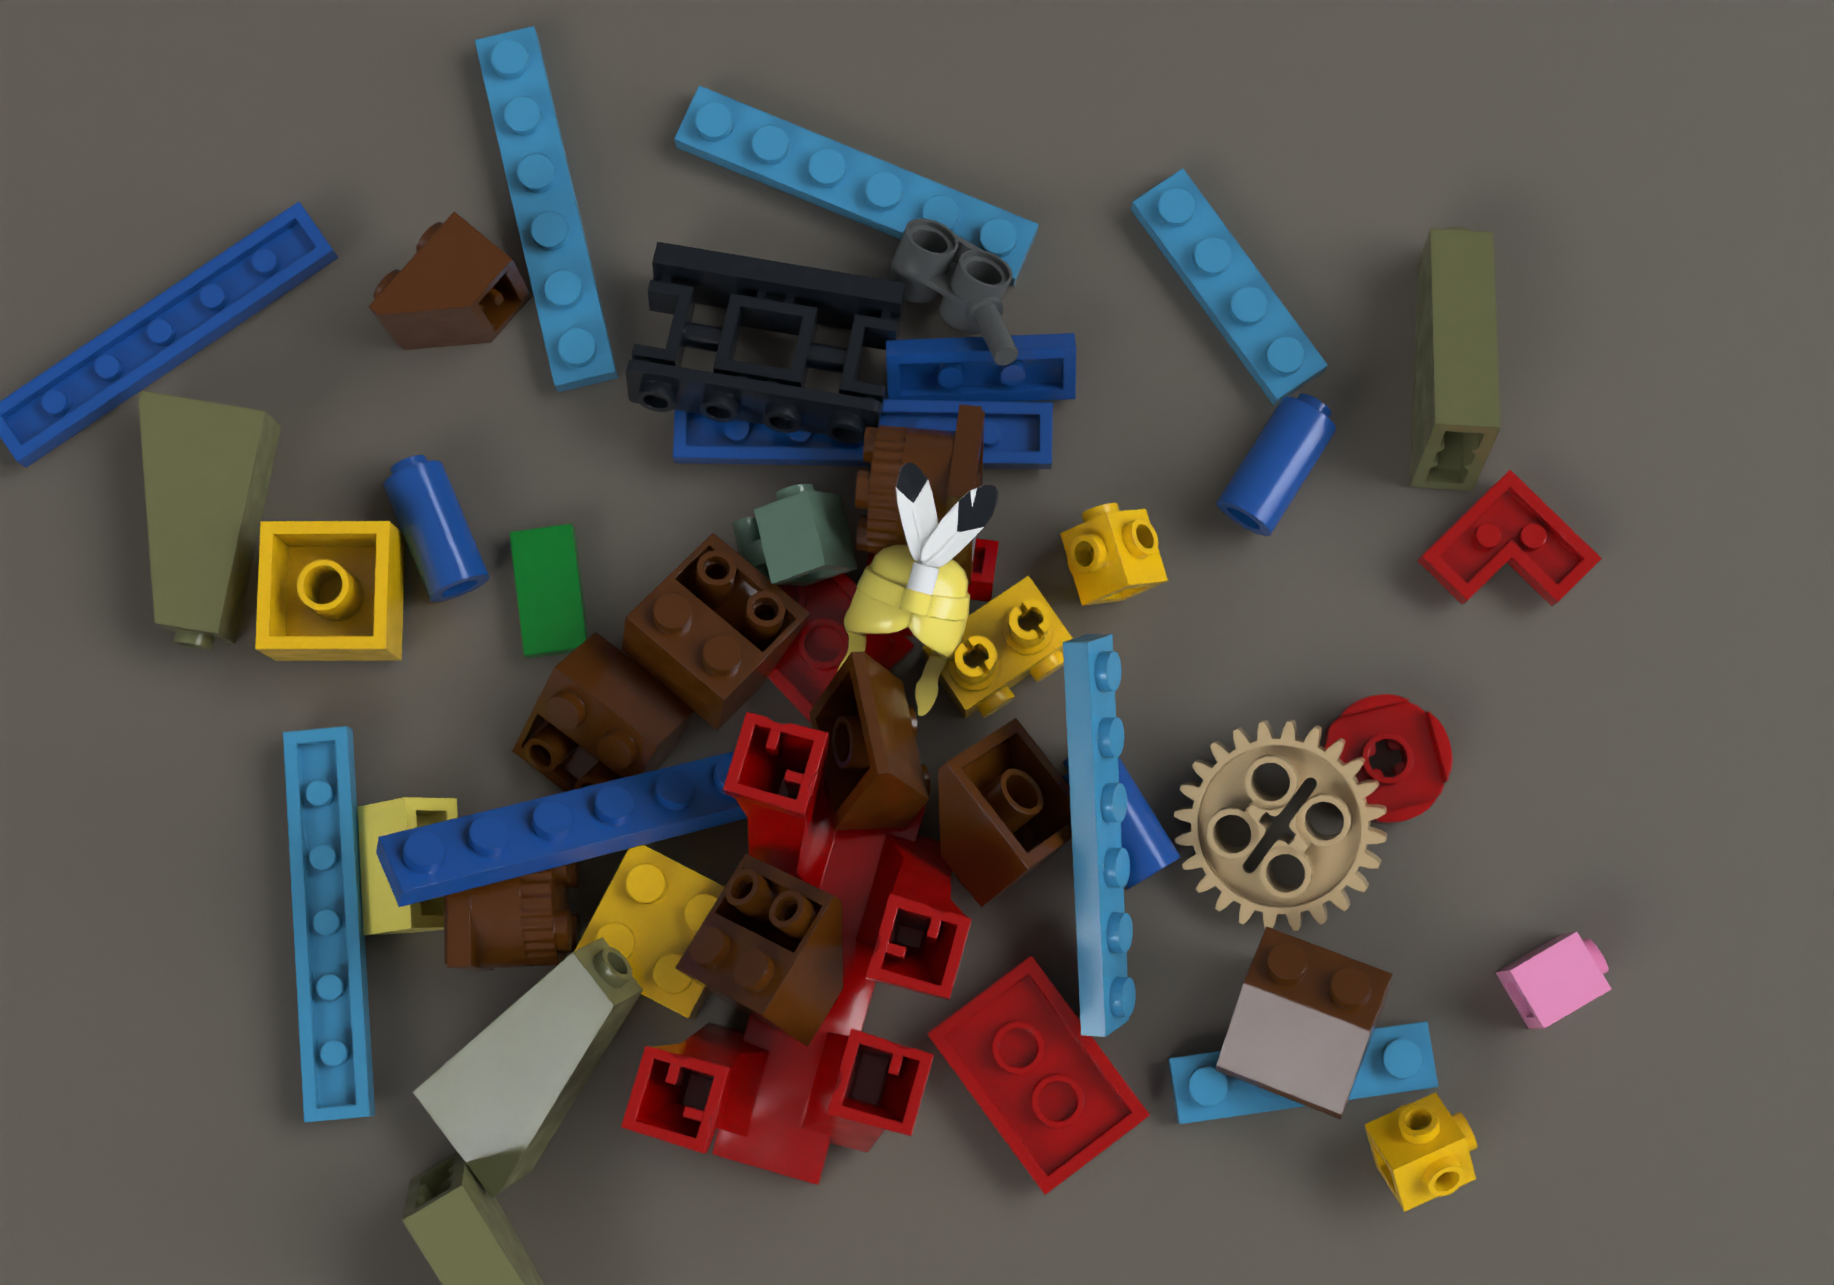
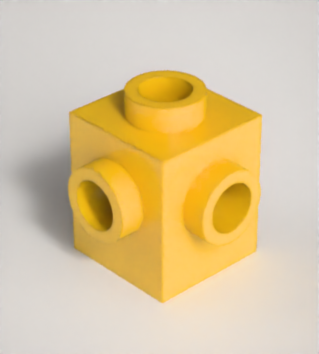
[1060,503,1168,606]
[1364,1092,1478,1212]

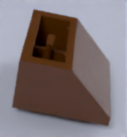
[368,211,532,350]
[622,533,810,731]
[512,632,695,792]
[675,854,843,1047]

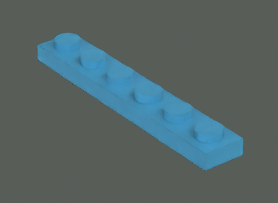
[475,26,619,392]
[674,85,1039,286]
[1063,634,1136,1037]
[283,726,375,1123]

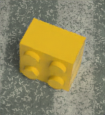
[255,521,405,661]
[575,845,725,1019]

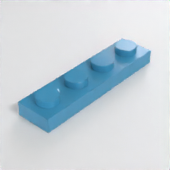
[1131,168,1328,406]
[1167,1021,1439,1124]

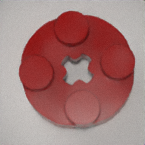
[1322,694,1453,825]

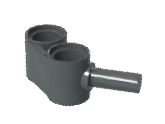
[886,218,1018,366]

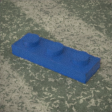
[886,333,1076,402]

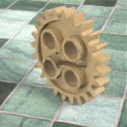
[1174,719,1388,931]

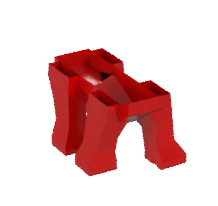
[621,712,972,1185]

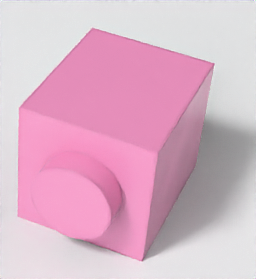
[1495,931,1612,1029]

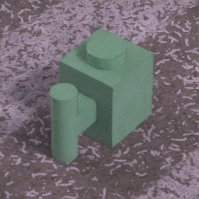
[732,483,858,587]

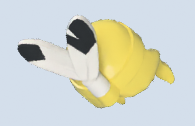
[837,463,999,716]

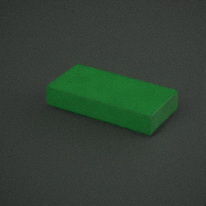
[509,523,589,659]

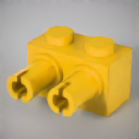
[922,575,1073,719]

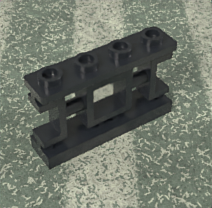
[626,242,905,444]

